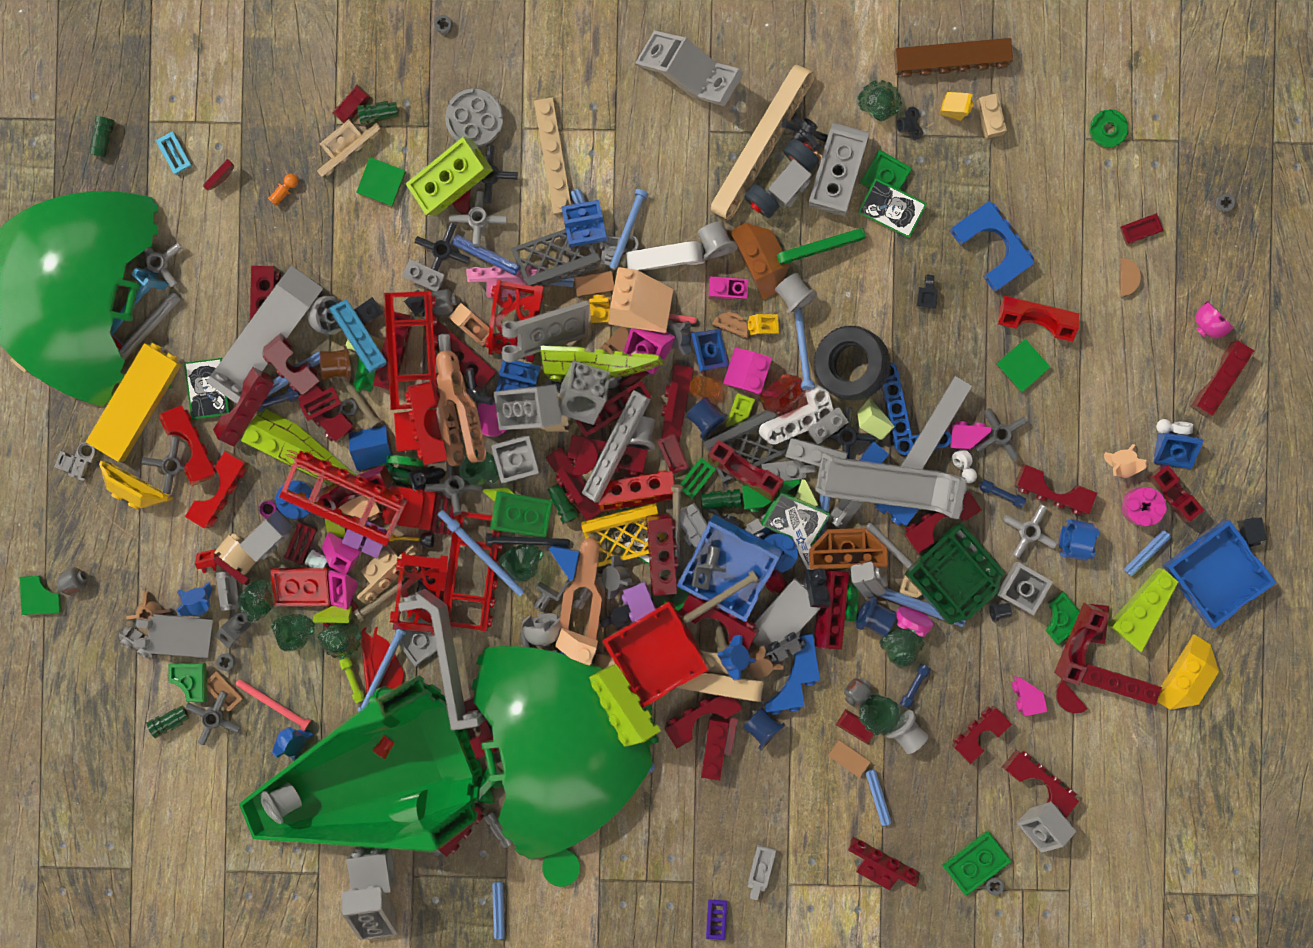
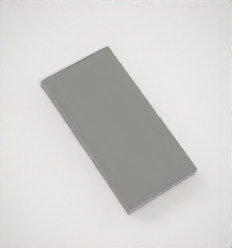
[754,578,820,656]

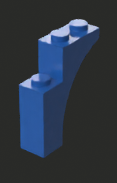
[764,633,820,715]

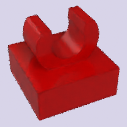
[195,549,218,574]

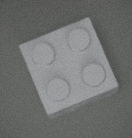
[239,510,293,562]
[996,562,1053,615]
[1017,802,1076,853]

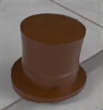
[320,345,351,382]

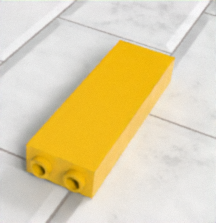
[86,343,182,462]

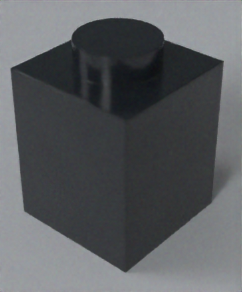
[1237,517,1267,547]

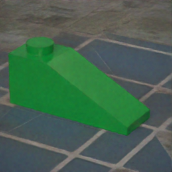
[741,479,800,512]

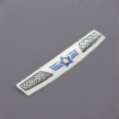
[785,506,811,569]

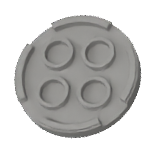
[445,88,503,147]

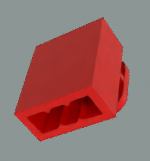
[394,409,442,452]
[382,485,438,530]

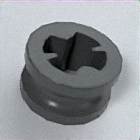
[434,15,453,34]
[1215,194,1235,212]
[340,399,358,416]
[216,653,236,671]
[985,876,1004,896]

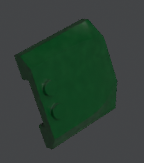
[905,523,1005,625]

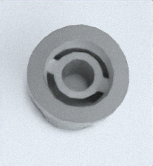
[697,221,738,260]
[775,273,817,314]
[627,416,656,451]
[885,710,928,754]
[261,782,302,824]

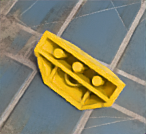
[99,461,173,510]
[1158,634,1219,710]

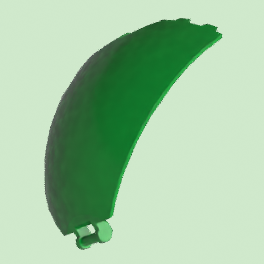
[0,191,158,407]
[471,646,659,859]

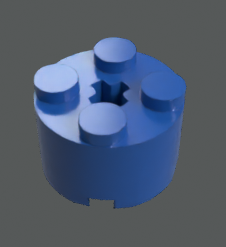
[275,480,314,519]
[1059,519,1099,561]
[763,533,798,572]

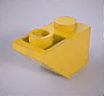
[939,92,974,121]

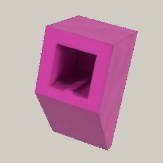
[708,277,749,299]
[948,421,991,449]
[322,532,361,575]
[1012,676,1047,716]

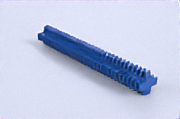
[451,234,520,275]

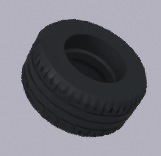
[813,325,891,401]

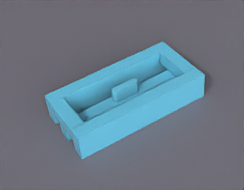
[156,131,192,175]

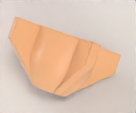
[1104,444,1147,478]

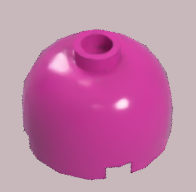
[1195,301,1234,339]

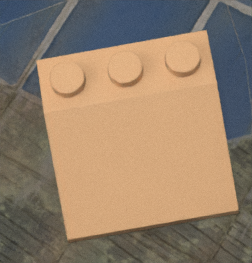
[608,267,673,333]

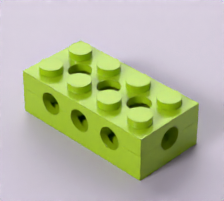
[406,137,493,216]

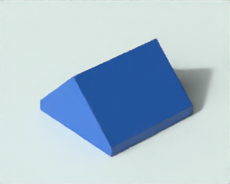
[691,329,729,373]
[349,425,393,471]
[1153,433,1204,469]
[549,546,580,581]

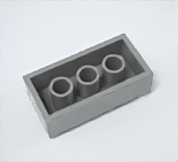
[494,385,561,430]
[342,885,398,940]

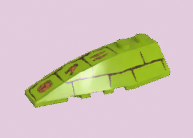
[541,346,663,382]
[241,408,356,485]

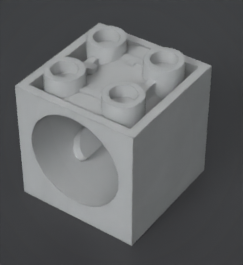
[558,361,610,424]
[491,435,542,483]
[347,847,396,893]

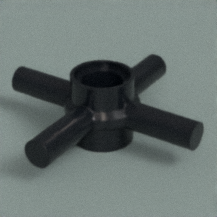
[781,112,828,151]
[481,145,518,204]
[414,222,470,272]
[466,368,495,416]
[826,407,876,459]

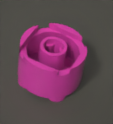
[1122,487,1167,526]

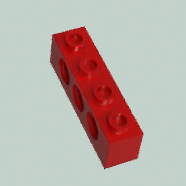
[599,470,674,512]

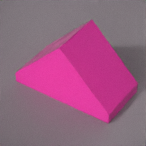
[329,571,359,609]

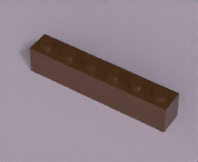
[894,38,1013,78]

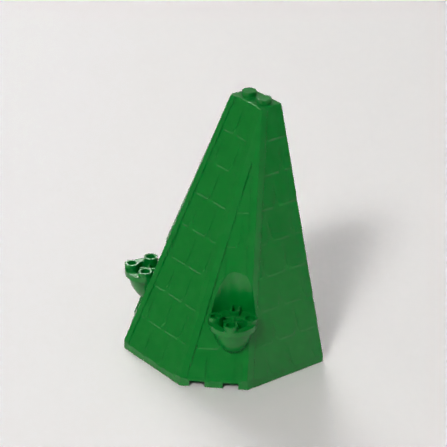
[239,675,482,851]

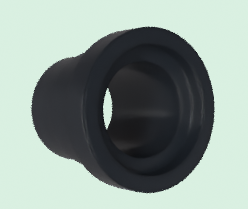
[989,603,1012,622]

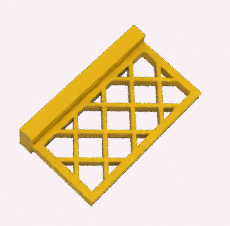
[581,503,665,567]

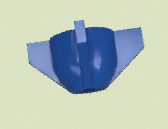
[176,582,213,616]
[717,635,756,681]
[272,727,313,761]

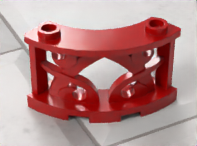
[485,279,544,363]
[389,552,448,635]

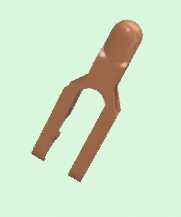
[436,350,486,466]
[557,538,603,640]

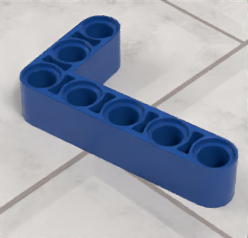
[881,362,952,455]

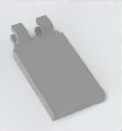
[133,614,213,658]

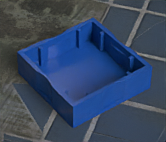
[677,514,783,622]
[1162,520,1276,629]

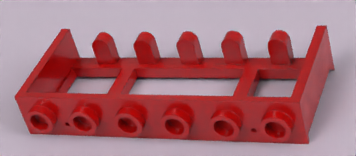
[383,291,440,410]
[279,450,408,546]
[443,511,504,631]

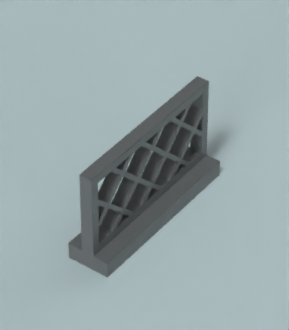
[511,229,600,287]
[703,407,789,482]

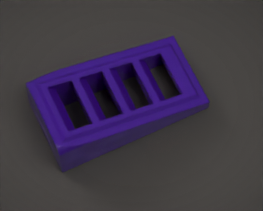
[706,899,727,940]

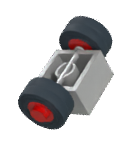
[744,139,819,218]

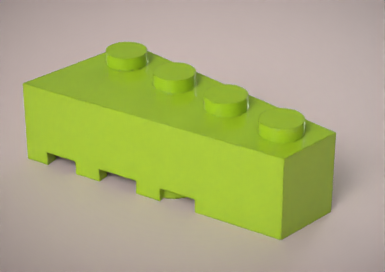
[1107,568,1178,653]
[589,664,661,747]

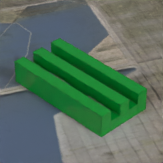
[679,458,716,499]

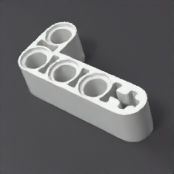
[626,241,705,272]
[759,383,833,445]

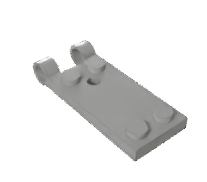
[502,301,589,362]

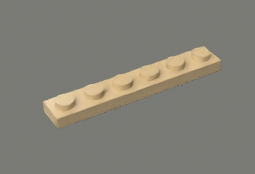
[534,97,571,215]

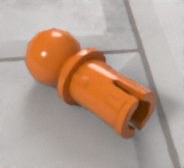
[268,173,299,206]

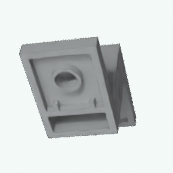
[635,30,744,106]

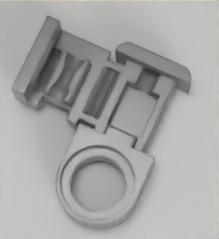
[600,235,639,266]
[54,442,97,481]

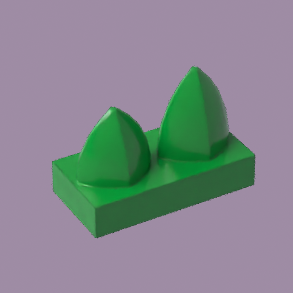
[353,357,377,392]
[845,582,859,622]
[475,766,503,804]

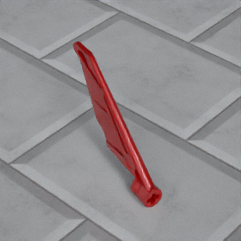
[361,627,405,759]

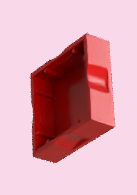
[602,601,711,708]

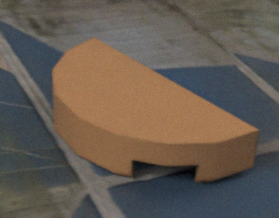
[1120,258,1141,297]
[712,312,749,338]

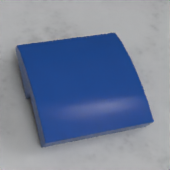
[561,200,607,248]
[495,360,541,392]

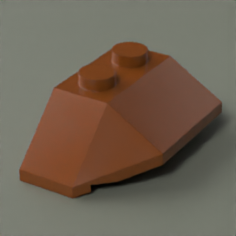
[729,223,789,300]
[809,528,887,569]

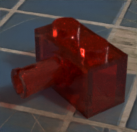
[759,373,806,415]

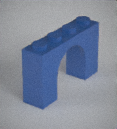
[949,201,1034,292]
[858,442,919,526]

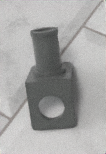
[692,546,726,590]
[534,579,570,612]
[216,612,251,648]

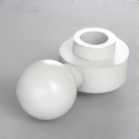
[1156,419,1193,436]
[952,449,977,483]

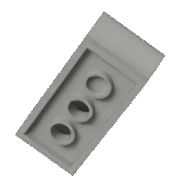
[809,122,870,217]

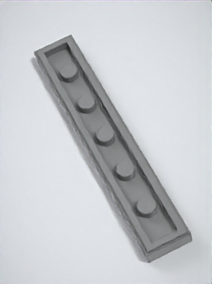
[901,376,972,469]
[582,390,651,503]

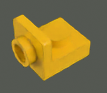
[589,295,610,324]
[748,314,779,335]

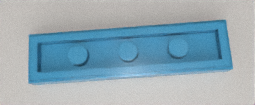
[330,299,387,373]

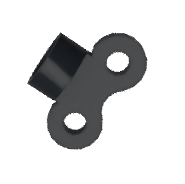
[897,107,923,140]

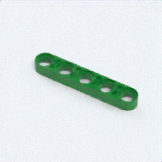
[776,228,867,265]

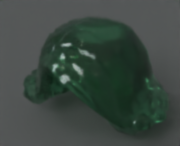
[857,80,902,121]
[459,449,500,486]
[499,545,543,582]
[238,579,275,622]
[271,614,315,652]
[317,618,362,658]
[879,628,925,669]
[859,694,901,736]

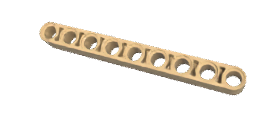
[711,65,815,220]
[594,654,764,702]

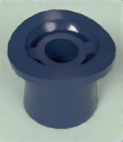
[686,397,729,440]
[855,596,896,637]
[743,707,786,751]

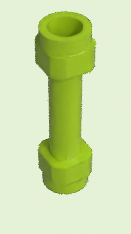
[339,656,365,703]

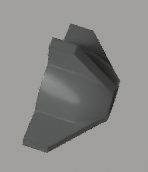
[666,319,691,356]
[596,555,633,599]

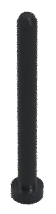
[485,533,570,547]

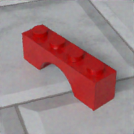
[998,296,1079,342]
[405,382,447,465]
[159,405,216,487]
[185,451,248,529]

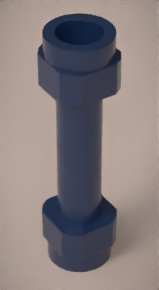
[256,388,299,413]
[979,479,1026,509]
[899,663,931,709]

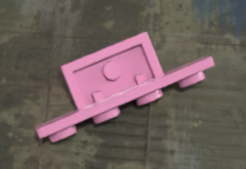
[466,266,543,298]

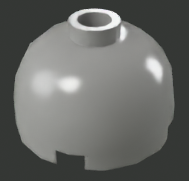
[307,296,342,335]
[522,613,560,648]

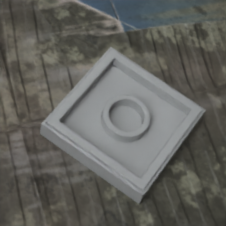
[393,617,438,667]

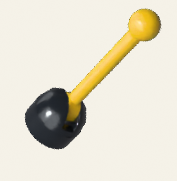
[389,532,434,548]

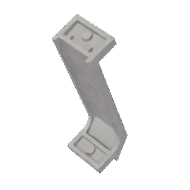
[206,265,323,403]
[815,453,967,519]
[398,589,486,730]

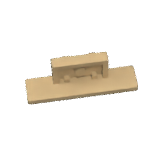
[317,120,380,177]
[357,544,422,605]

